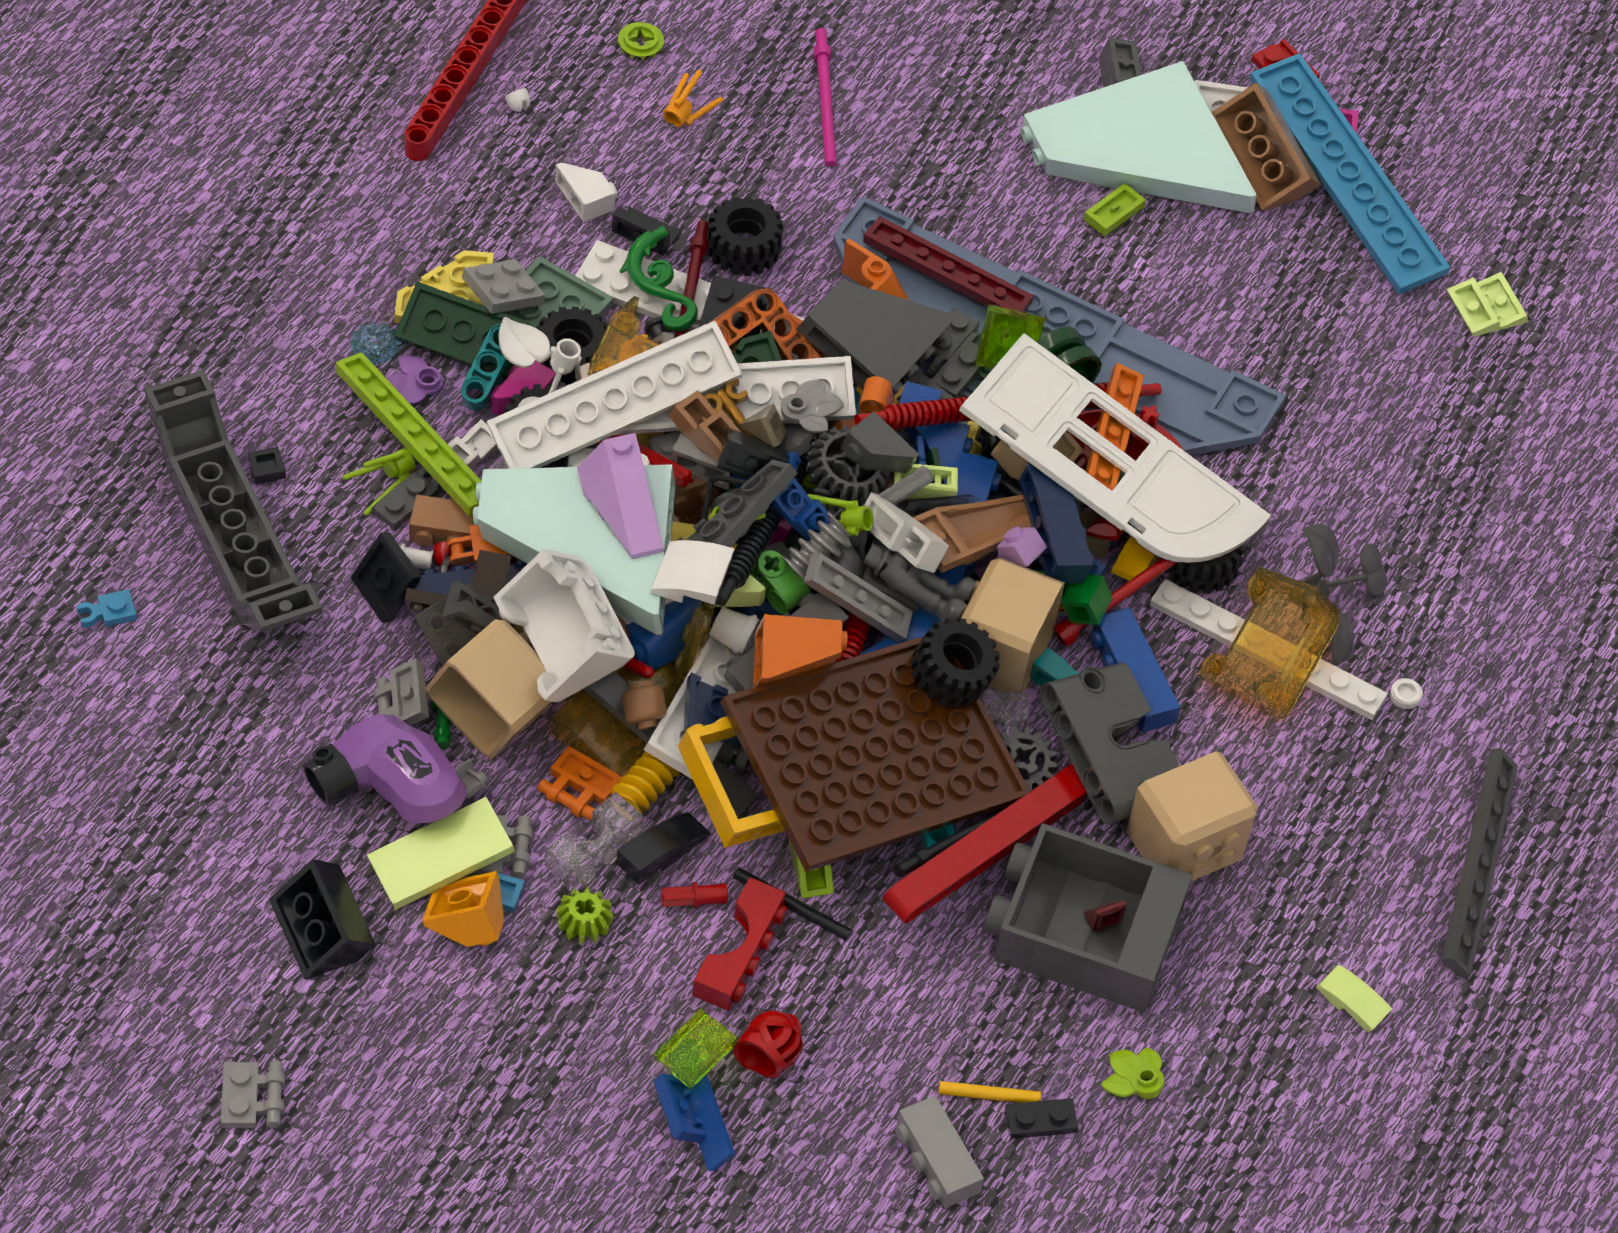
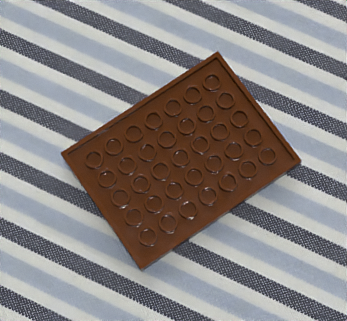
[720,636,1030,872]

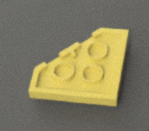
[394,250,494,323]

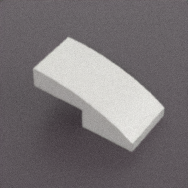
[448,420,498,469]

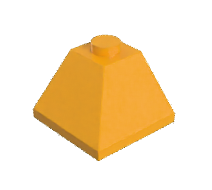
[422,871,504,947]

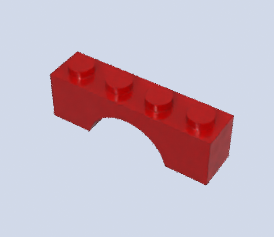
[692,877,788,1011]

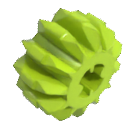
[556,886,613,945]

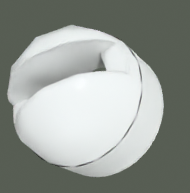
[505,88,531,112]

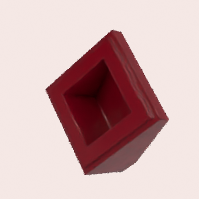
[1084,900,1127,932]

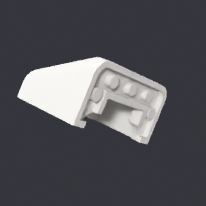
[493,549,635,702]

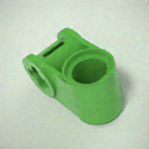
[750,550,810,614]

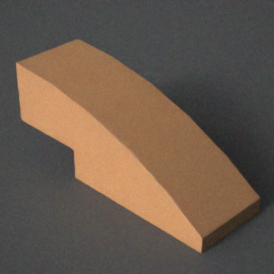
[668,390,742,462]

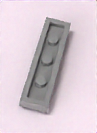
[804,552,913,642]

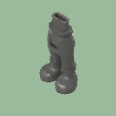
[862,543,976,623]

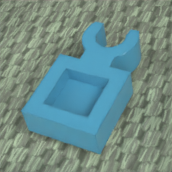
[77,589,137,628]

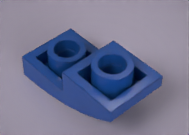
[771,478,830,542]

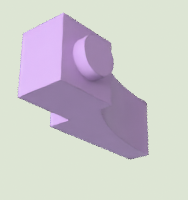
[974,526,1047,579]

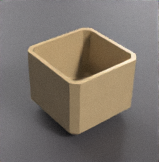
[958,558,1065,699]
[425,619,552,760]
[1126,751,1258,881]

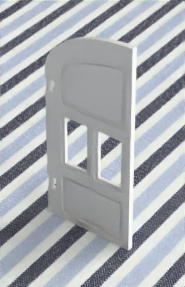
[959,333,1271,563]

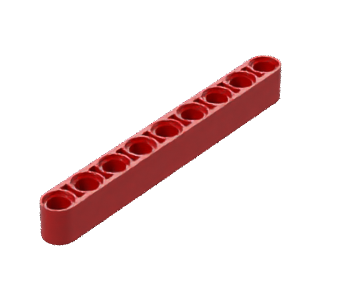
[404,0,527,161]
[882,764,1088,924]

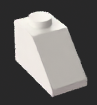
[555,163,618,222]

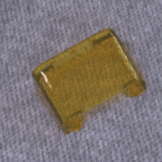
[1198,566,1340,719]

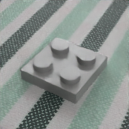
[462,259,546,314]

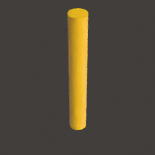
[938,1081,1041,1103]

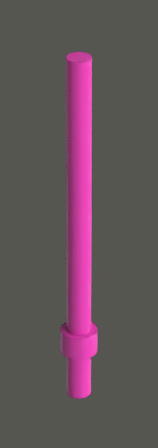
[814,28,836,166]

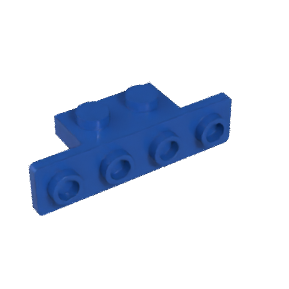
[653,1039,735,1171]

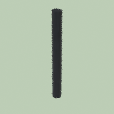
[733,867,853,941]

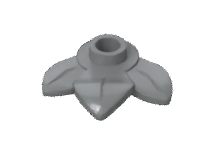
[781,380,844,433]

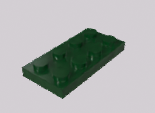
[394,282,531,379]

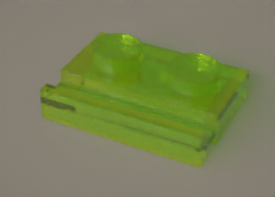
[654,1008,738,1089]

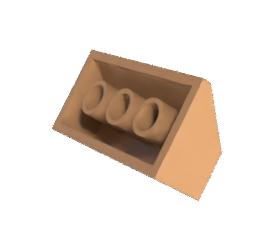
[1211,83,1321,211]

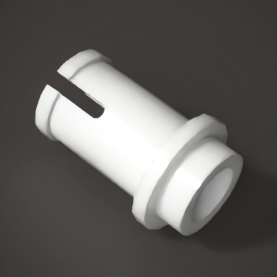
[400,543,433,570]

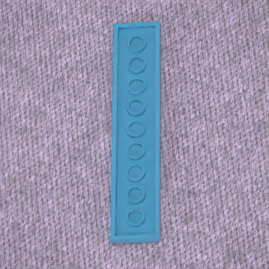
[1249,53,1450,295]

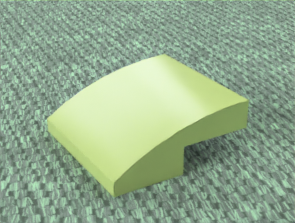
[1447,272,1528,336]

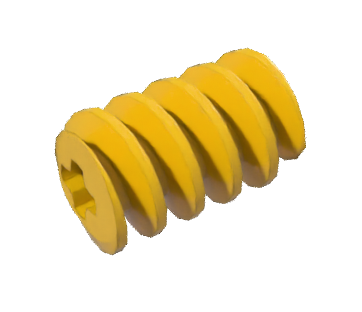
[611,751,680,820]

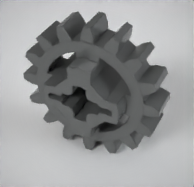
[1001,727,1057,792]

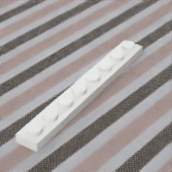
[1149,579,1388,720]

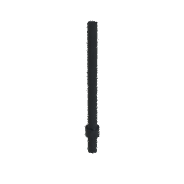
[893,805,1010,878]

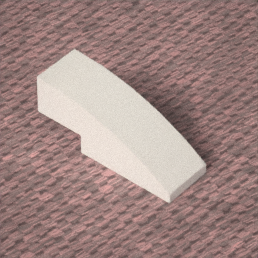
[864,492,949,573]

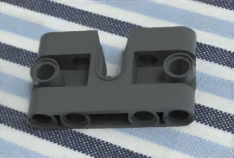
[1040,662,1179,825]

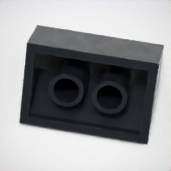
[269,859,376,980]

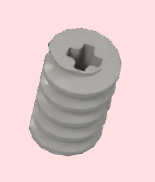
[782,512,852,580]

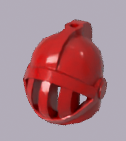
[733,1010,803,1078]

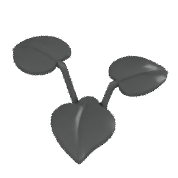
[1291,524,1387,666]

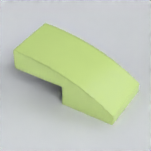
[1316,965,1392,1032]

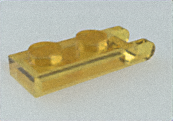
[675,601,715,684]

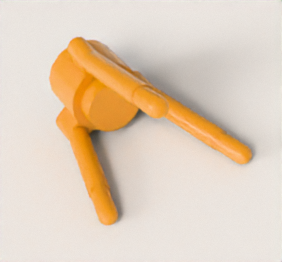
[663,69,723,128]

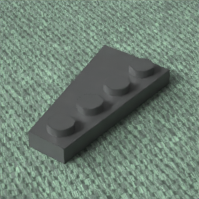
[677,459,798,547]

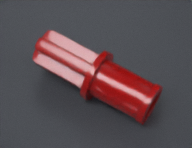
[660,882,728,909]

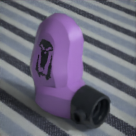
[303,714,467,824]

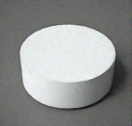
[1390,678,1423,709]

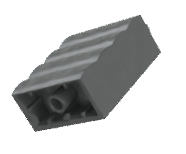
[983,823,1193,1013]

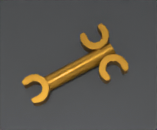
[703,378,759,439]

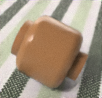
[621,680,667,730]

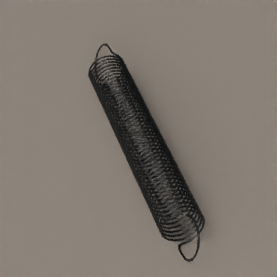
[898,494,980,513]

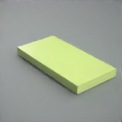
[367,797,515,910]

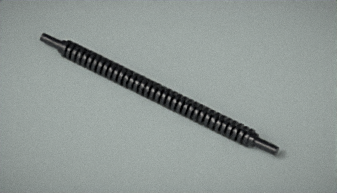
[715,420,838,606]

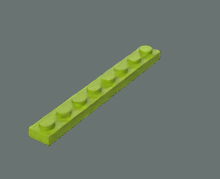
[335,352,482,516]

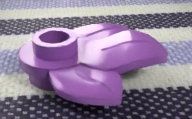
[386,355,444,405]

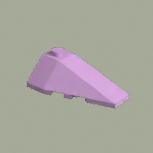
[577,433,664,559]

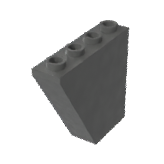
[796,279,955,396]

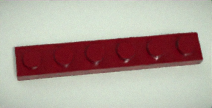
[863,216,1034,322]

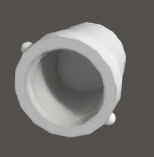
[709,607,760,654]

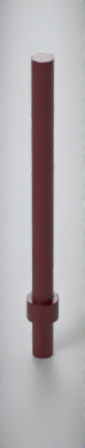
[675,220,709,338]

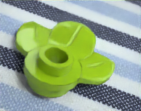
[1101,1047,1165,1099]

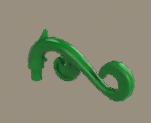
[619,225,698,332]

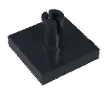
[351,532,422,623]

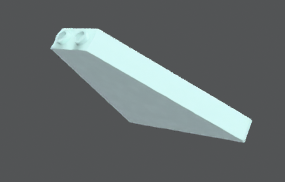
[1020,61,1257,213]
[473,464,676,635]

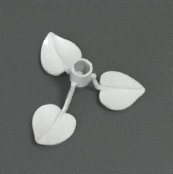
[498,317,611,408]

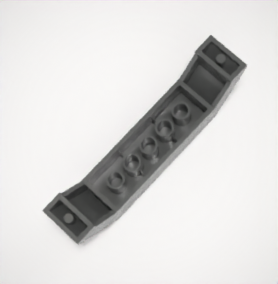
[144,370,322,632]

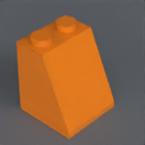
[753,614,847,687]

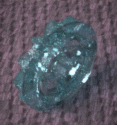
[351,321,400,363]

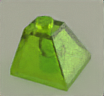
[975,305,1046,368]

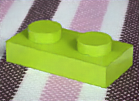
[1083,183,1146,237]

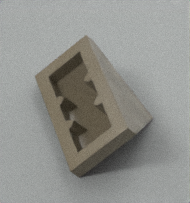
[737,404,787,447]

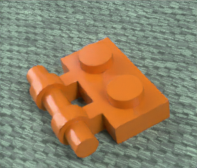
[537,746,622,822]

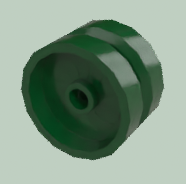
[1037,326,1102,383]

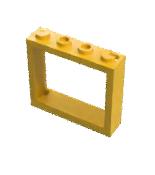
[677,716,785,848]

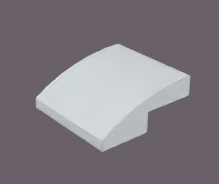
[651,540,734,605]

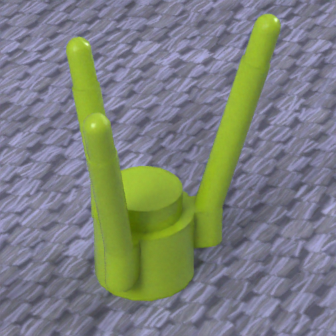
[342,448,416,515]
[807,494,874,542]

